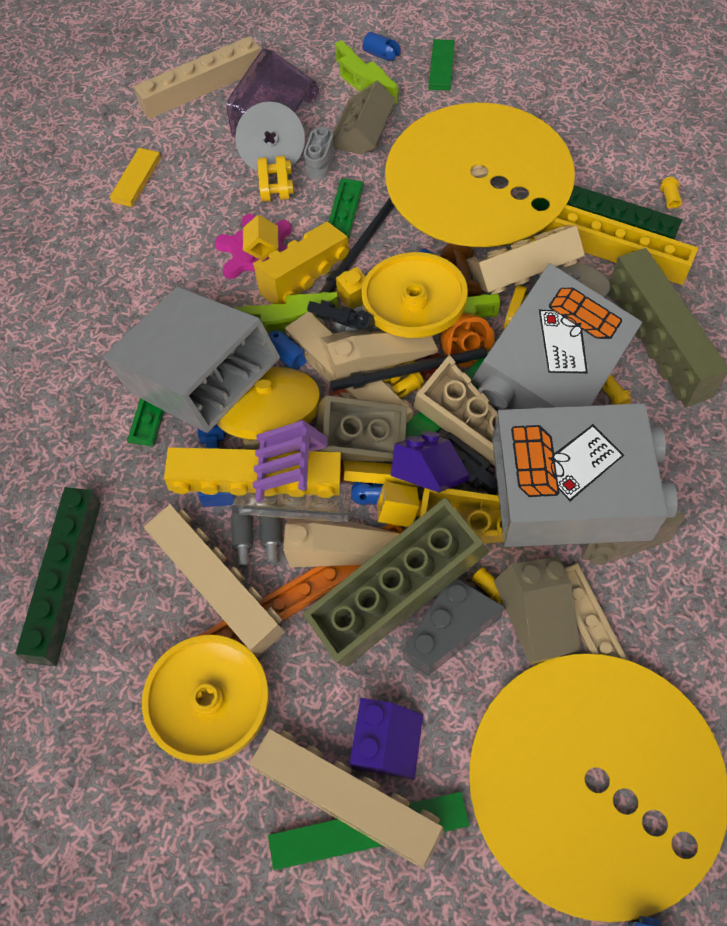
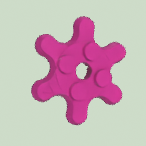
[215,214,293,279]

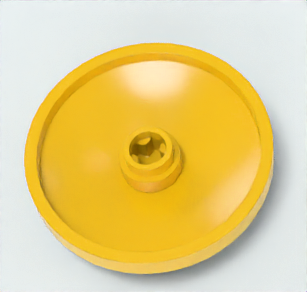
[361,252,468,338]
[217,367,320,440]
[142,635,269,764]

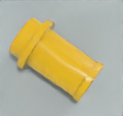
[660,177,682,208]
[392,373,424,399]
[601,374,632,405]
[472,567,503,604]

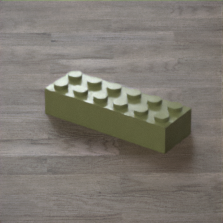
[609,248,727,408]
[302,497,490,667]

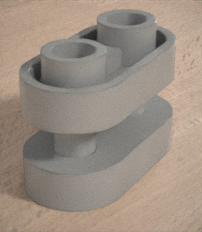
[304,127,335,180]

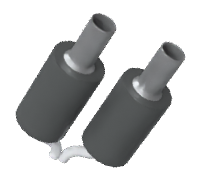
[231,501,282,568]

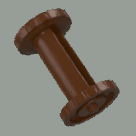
[440,243,482,297]

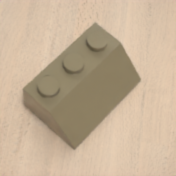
[333,80,396,155]

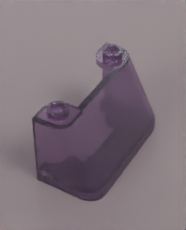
[227,49,319,144]

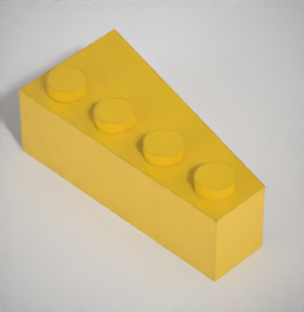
[253,222,349,304]
[420,488,504,544]

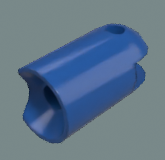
[363,32,401,61]
[268,330,307,370]
[351,482,383,505]

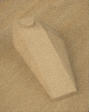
[320,330,438,380]
[283,514,401,568]

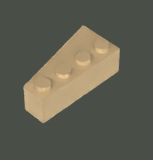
[467,225,585,294]
[414,355,497,466]

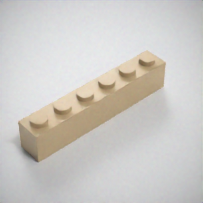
[133,36,264,119]
[285,312,413,423]
[144,504,285,657]
[249,729,444,870]

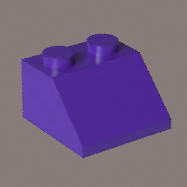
[391,431,470,493]
[350,698,423,780]

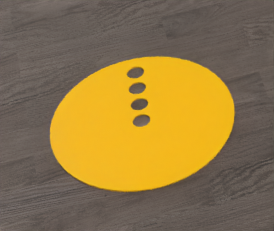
[385,102,575,247]
[469,654,727,922]

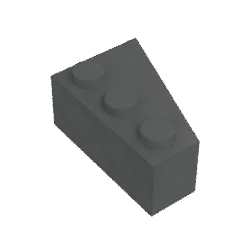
[403,579,504,676]

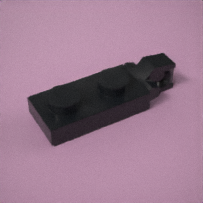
[307,300,375,333]
[443,432,498,495]

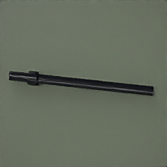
[319,198,395,293]
[330,347,487,391]

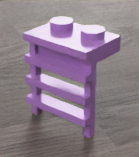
[252,420,327,502]

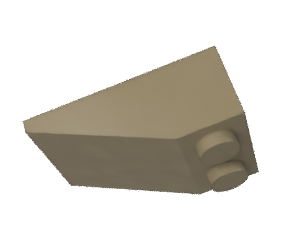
[316,395,407,461]
[582,513,685,565]
[494,556,581,664]

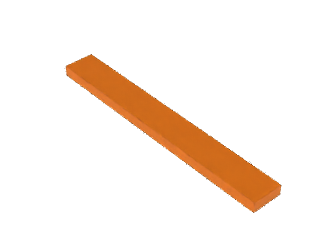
[198,524,403,645]

